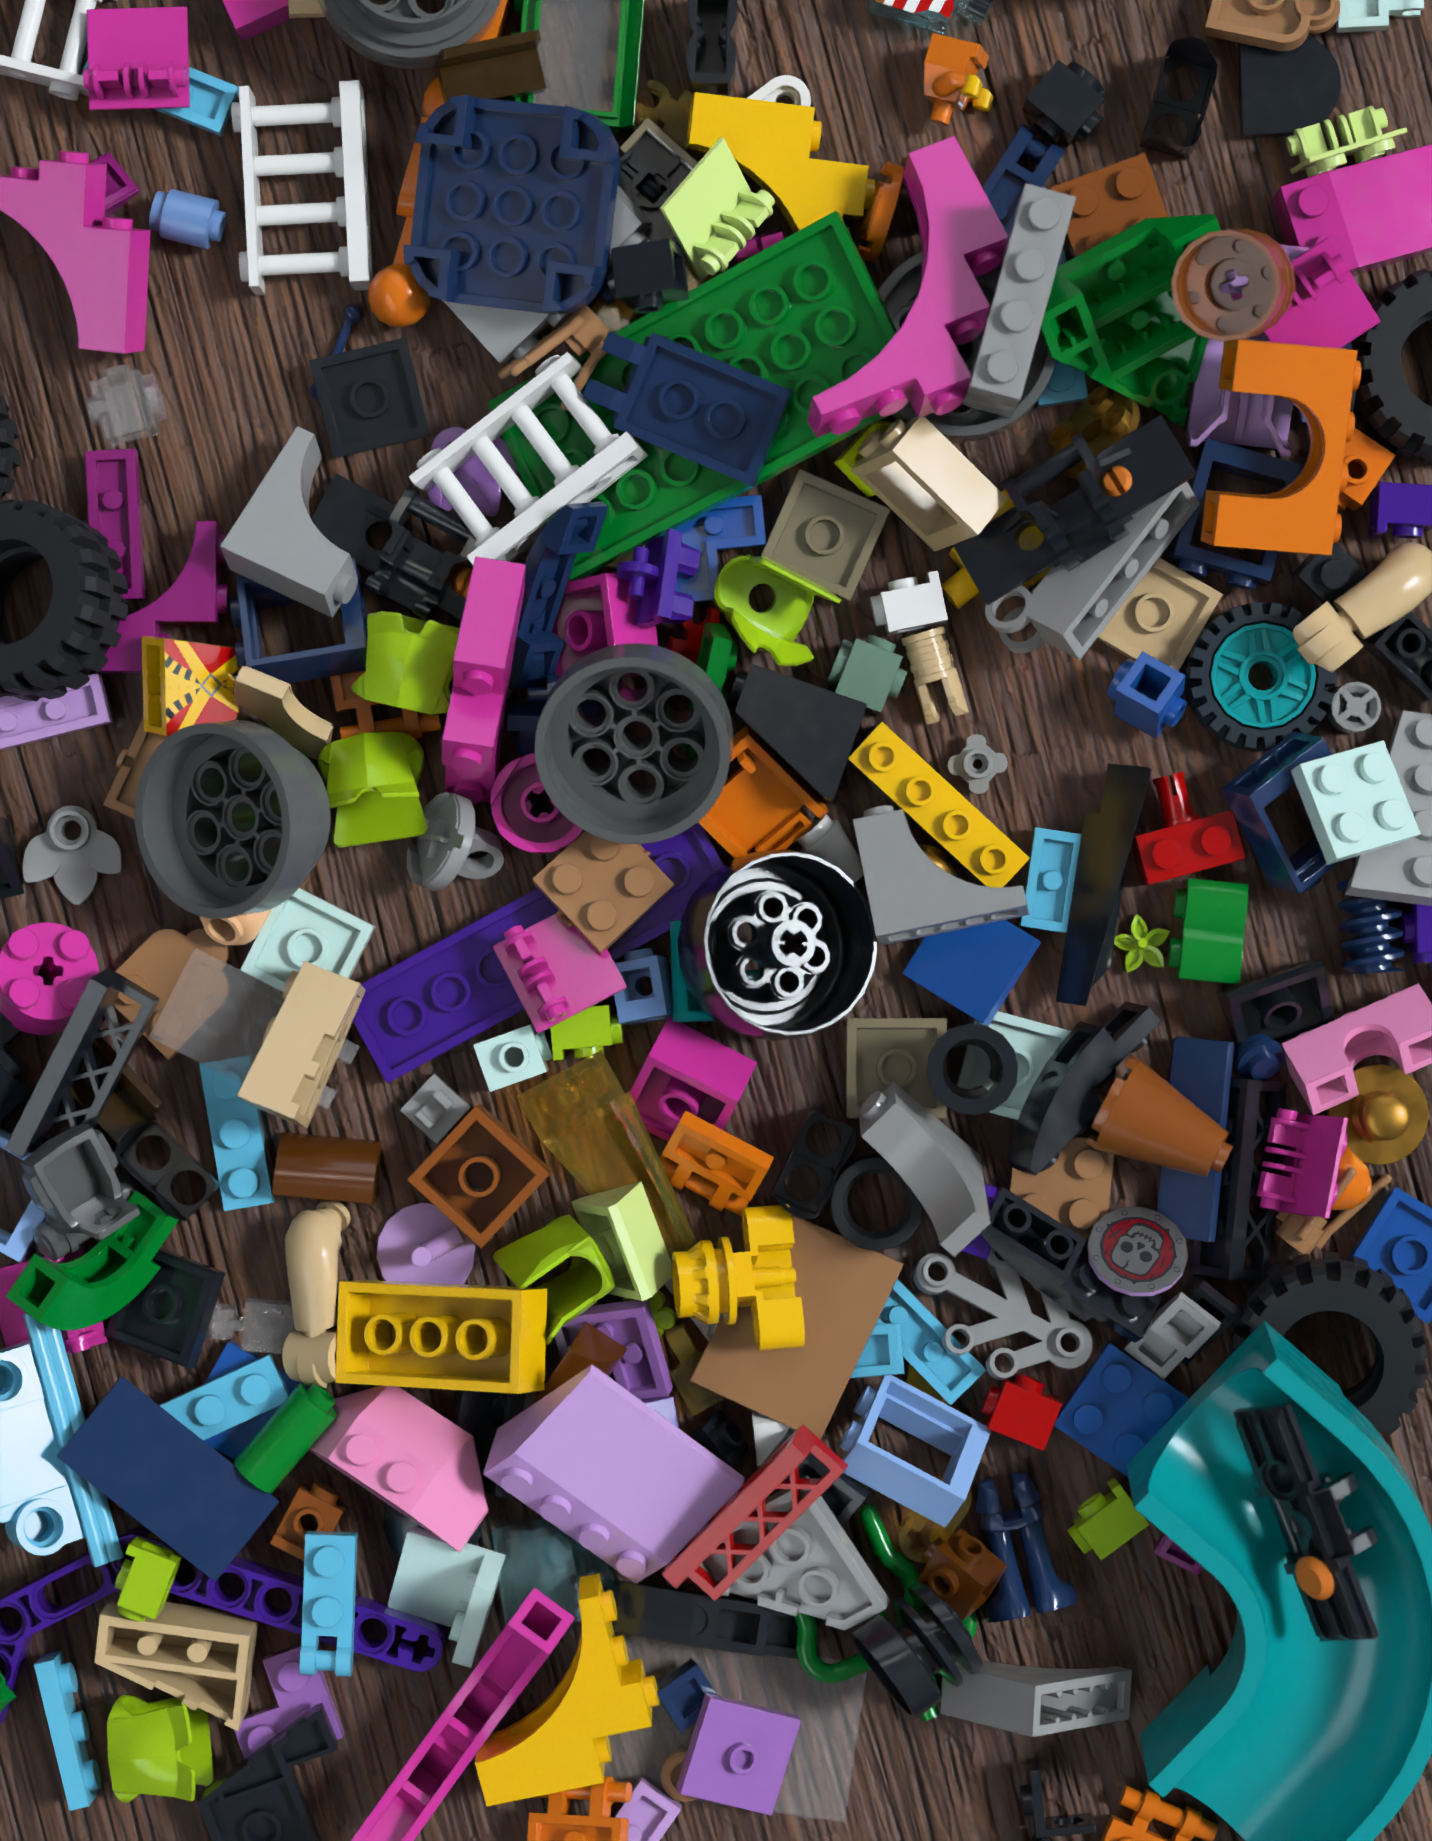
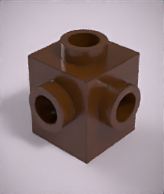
[917,1528,1008,1620]

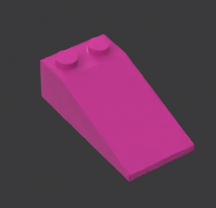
[1272,144,1432,277]

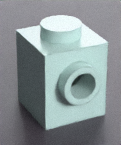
[473,1024,553,1092]

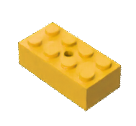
[335,1280,547,1394]

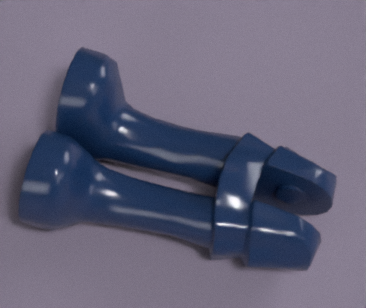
[976,1472,1079,1623]

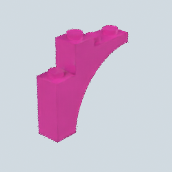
[0,151,151,354]
[442,556,526,804]

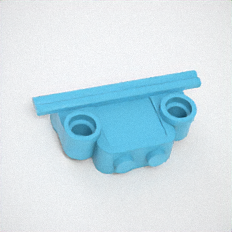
[0,1313,123,1567]

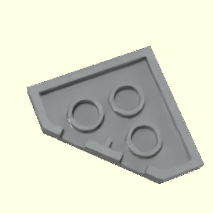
[700,1476,890,1631]

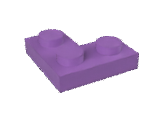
[555,1299,673,1400]
[234,1644,345,1759]

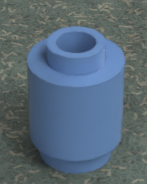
[149,189,227,249]

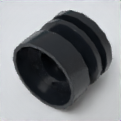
[850,1581,983,1720]

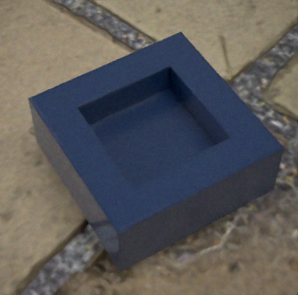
[657,1658,717,1732]

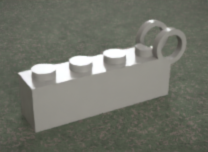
[985,481,1200,660]

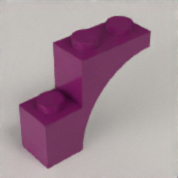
[99,521,231,675]

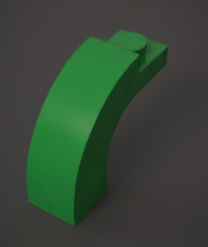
[6,1190,179,1331]

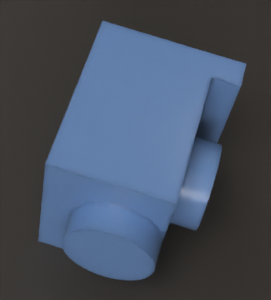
[614,948,673,1025]

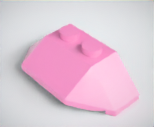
[309,1386,489,1553]

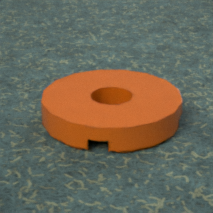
[857,161,904,264]

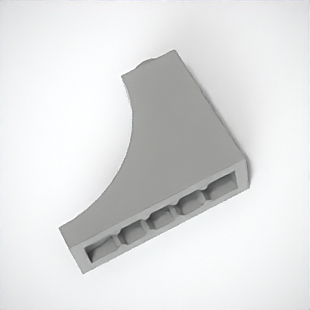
[220,426,358,618]
[853,805,1030,946]
[859,1081,990,1257]
[941,1660,1132,1737]

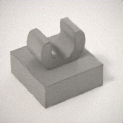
[400,1073,472,1144]

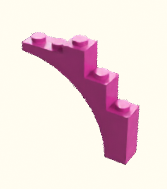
[808,136,1009,438]
[351,1587,575,1841]

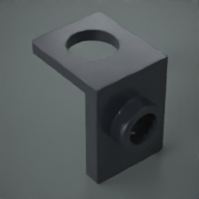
[1019,1759,1096,1838]

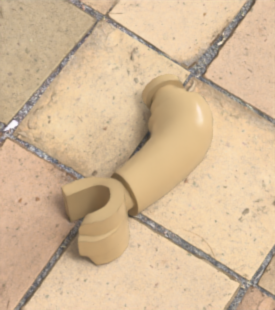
[1292,542,1432,672]
[282,1199,351,1389]

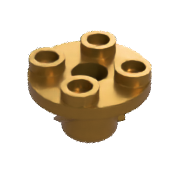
[1048,386,1140,479]
[1326,1064,1429,1165]

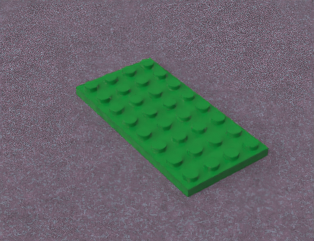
[486,211,911,581]

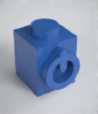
[1107,651,1187,739]

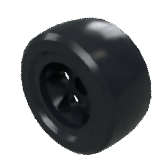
[677,849,877,1041]

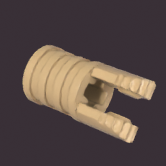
[901,626,969,725]

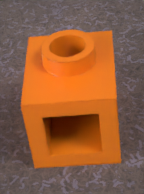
[1338,428,1396,511]

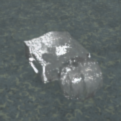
[206,1298,295,1354]

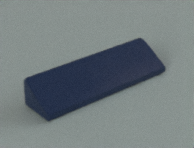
[1156,1036,1234,1242]

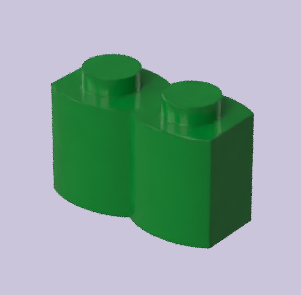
[1167,878,1249,985]

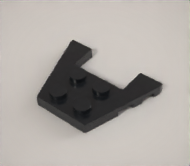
[197,1703,338,1841]

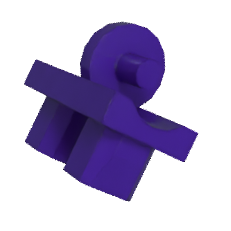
[616,528,701,629]

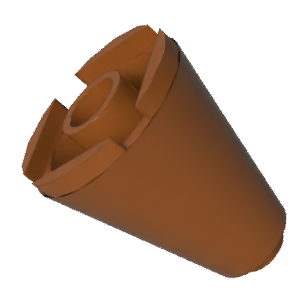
[1086,1055,1233,1178]

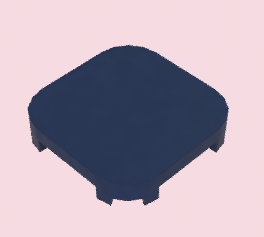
[403,95,620,315]

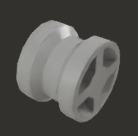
[1326,682,1381,734]

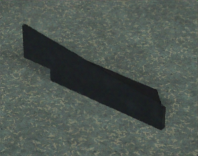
[1056,763,1152,1007]

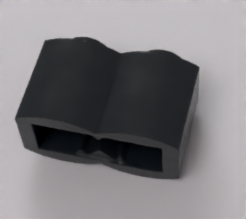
[686,0,738,96]

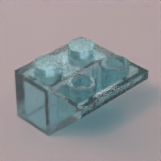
[492,1518,614,1626]

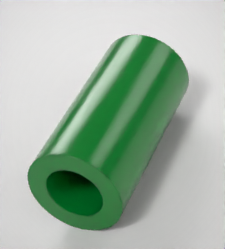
[234,1384,337,1493]

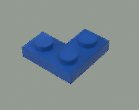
[674,495,766,603]

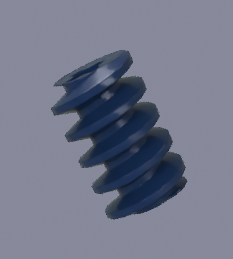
[1336,874,1406,974]

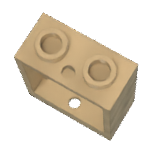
[851,416,1007,552]

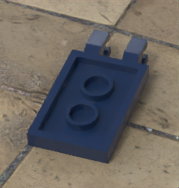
[582,331,794,487]

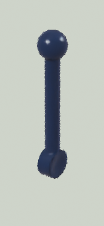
[310,304,363,401]

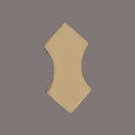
[233,666,333,760]

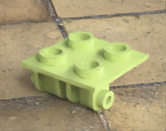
[1286,106,1408,178]
[660,137,775,281]

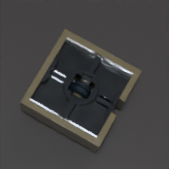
[618,117,698,242]

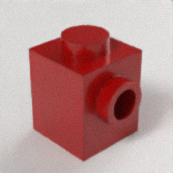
[980,1373,1062,1451]

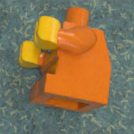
[924,33,993,126]

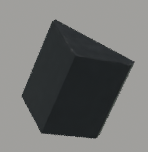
[1216,959,1334,1050]

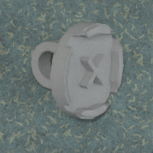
[407,792,504,891]

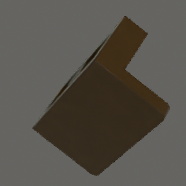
[435,30,546,104]
[71,1037,163,1151]

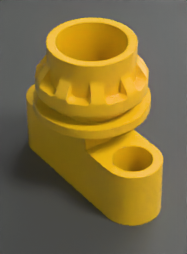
[671,1204,805,1351]

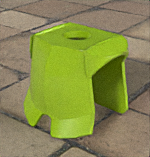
[713,554,841,666]
[351,611,460,716]
[318,732,428,847]
[493,1214,616,1346]
[107,1695,214,1804]

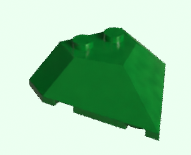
[1040,214,1221,427]

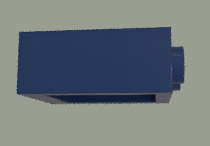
[1168,438,1303,591]
[230,558,367,683]
[1221,731,1350,894]

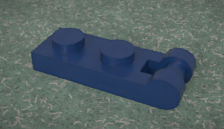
[983,124,1065,235]

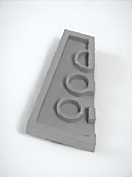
[1345,711,1432,906]

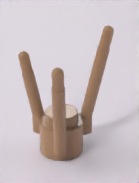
[498,306,612,411]
[1276,1167,1392,1256]

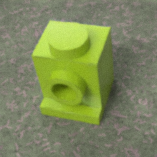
[550,1004,623,1061]
[1067,1477,1150,1561]
[114,1536,183,1622]

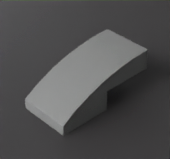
[1124,1292,1221,1380]

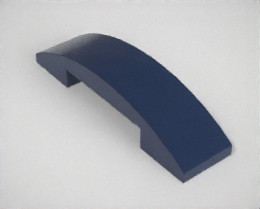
[509,502,608,689]

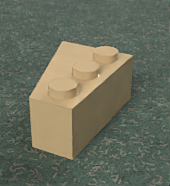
[237,961,366,1129]
[94,1594,259,1732]

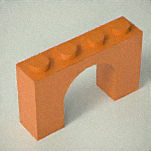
[1200,339,1361,556]

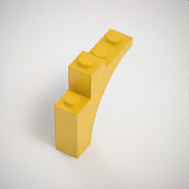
[685,92,875,234]
[475,1573,660,1807]

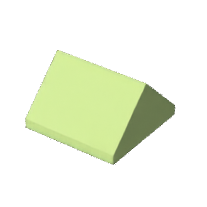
[571,1181,672,1301]

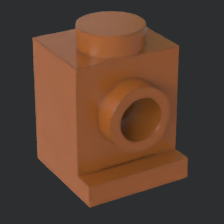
[270,1482,347,1561]

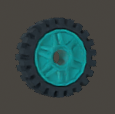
[1185,602,1337,751]

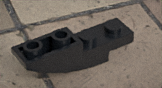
[1292,543,1432,705]
[1007,1001,1161,1176]
[981,1187,1162,1343]
[611,1579,799,1659]

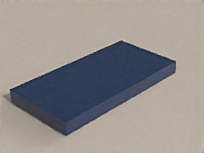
[56,1375,279,1582]

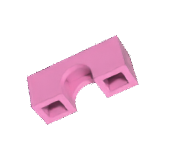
[1281,983,1432,1115]

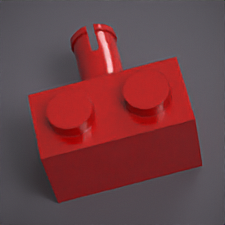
[1131,771,1246,886]

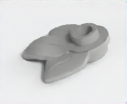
[23,805,122,905]

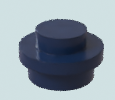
[1235,1034,1285,1080]

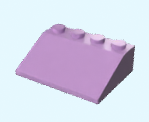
[483,1365,745,1584]

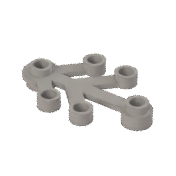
[913,1247,1092,1380]

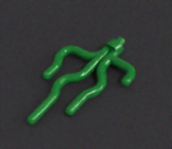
[794,1504,978,1722]

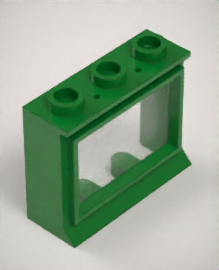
[506,0,645,137]

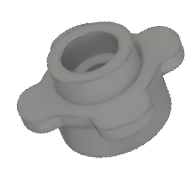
[947,734,1008,794]

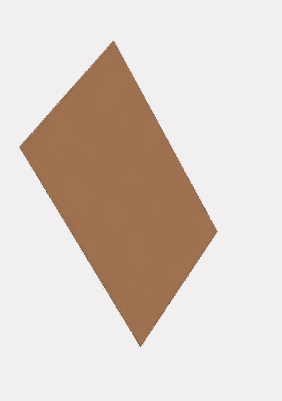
[690,1214,904,1440]

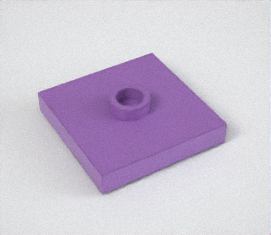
[676,1693,801,1816]

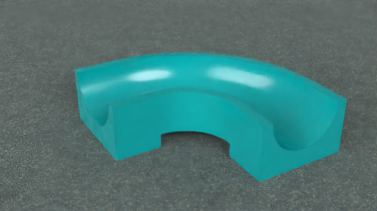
[1126,1321,1432,1841]

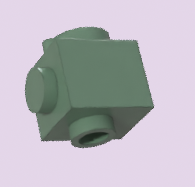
[826,635,908,716]

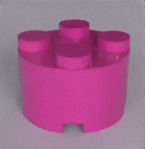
[491,753,584,854]
[0,922,99,1035]

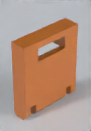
[698,725,828,859]

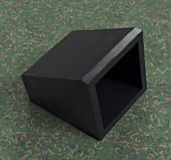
[729,664,867,804]

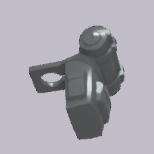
[20,1123,141,1261]

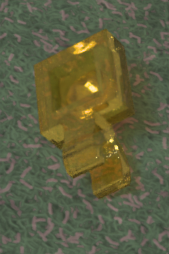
[666,1323,726,1416]

